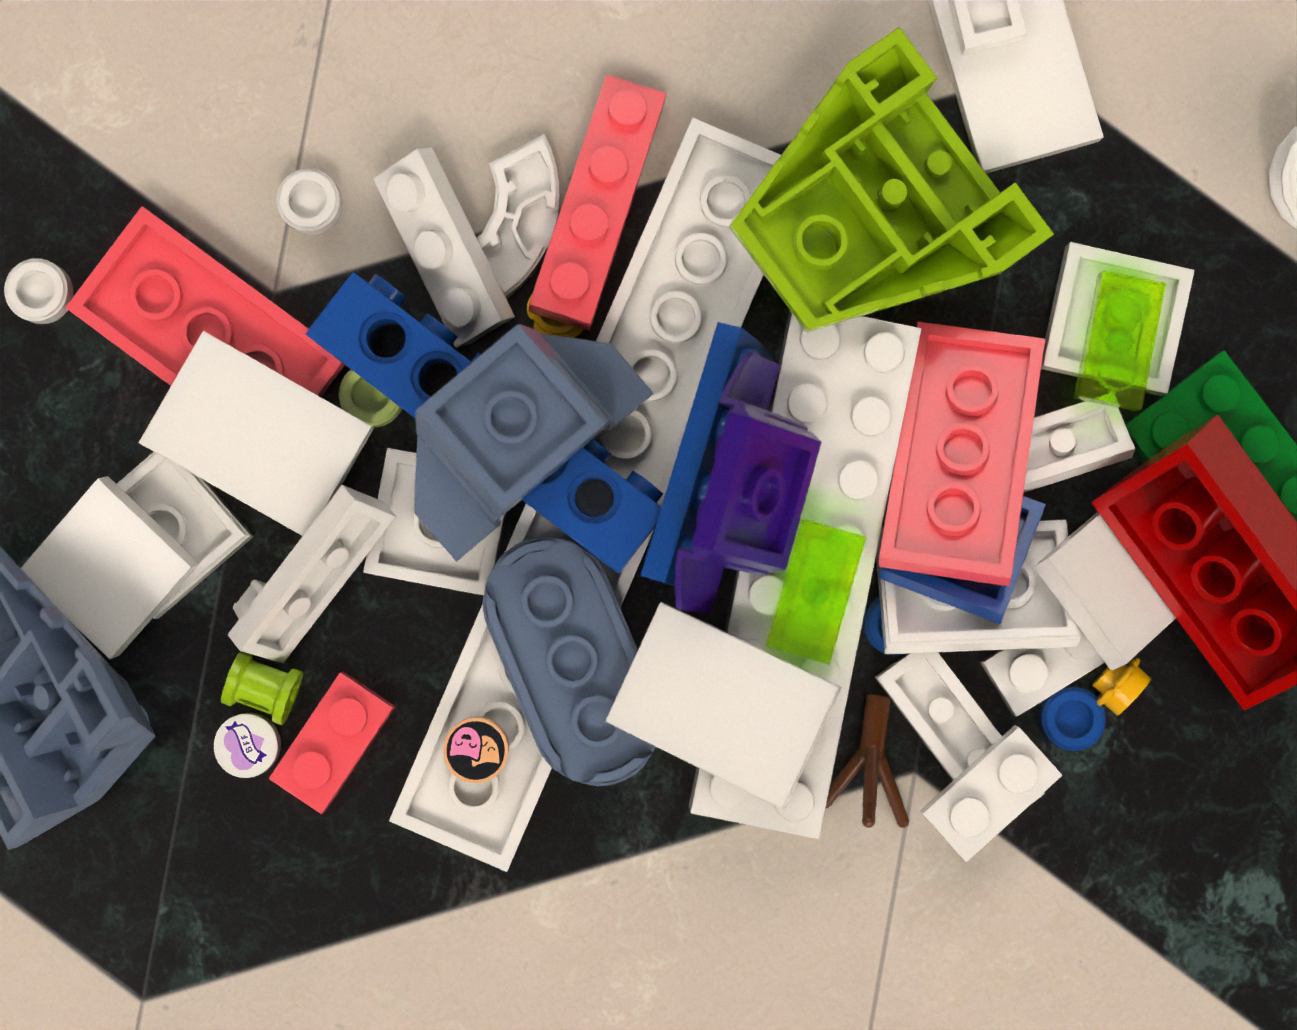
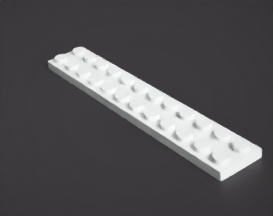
[389,118,781,872]

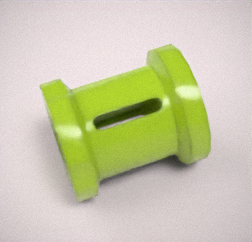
[221,651,303,725]

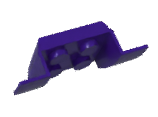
[675,352,822,615]

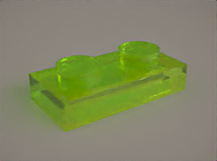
[1073,270,1166,411]
[765,519,867,665]

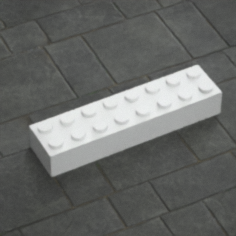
[689,311,921,839]

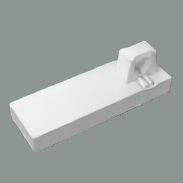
[228,485,396,663]

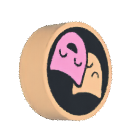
[443,717,510,783]

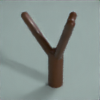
[825,695,909,828]

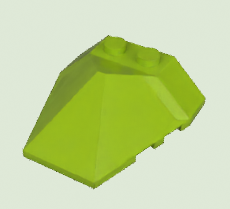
[729,27,1054,332]

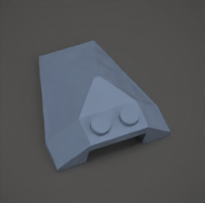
[0,546,156,850]

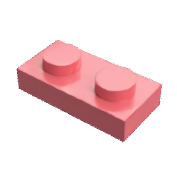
[269,671,396,814]

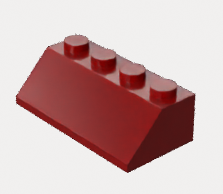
[1091,414,1297,710]

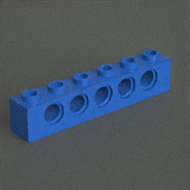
[305,272,663,574]

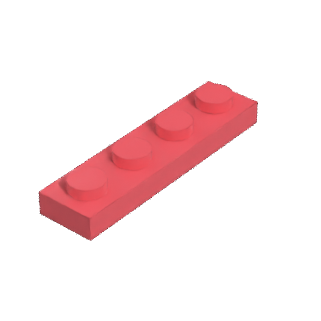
[529,74,666,331]

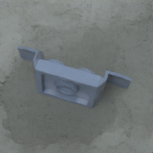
[414,324,654,562]

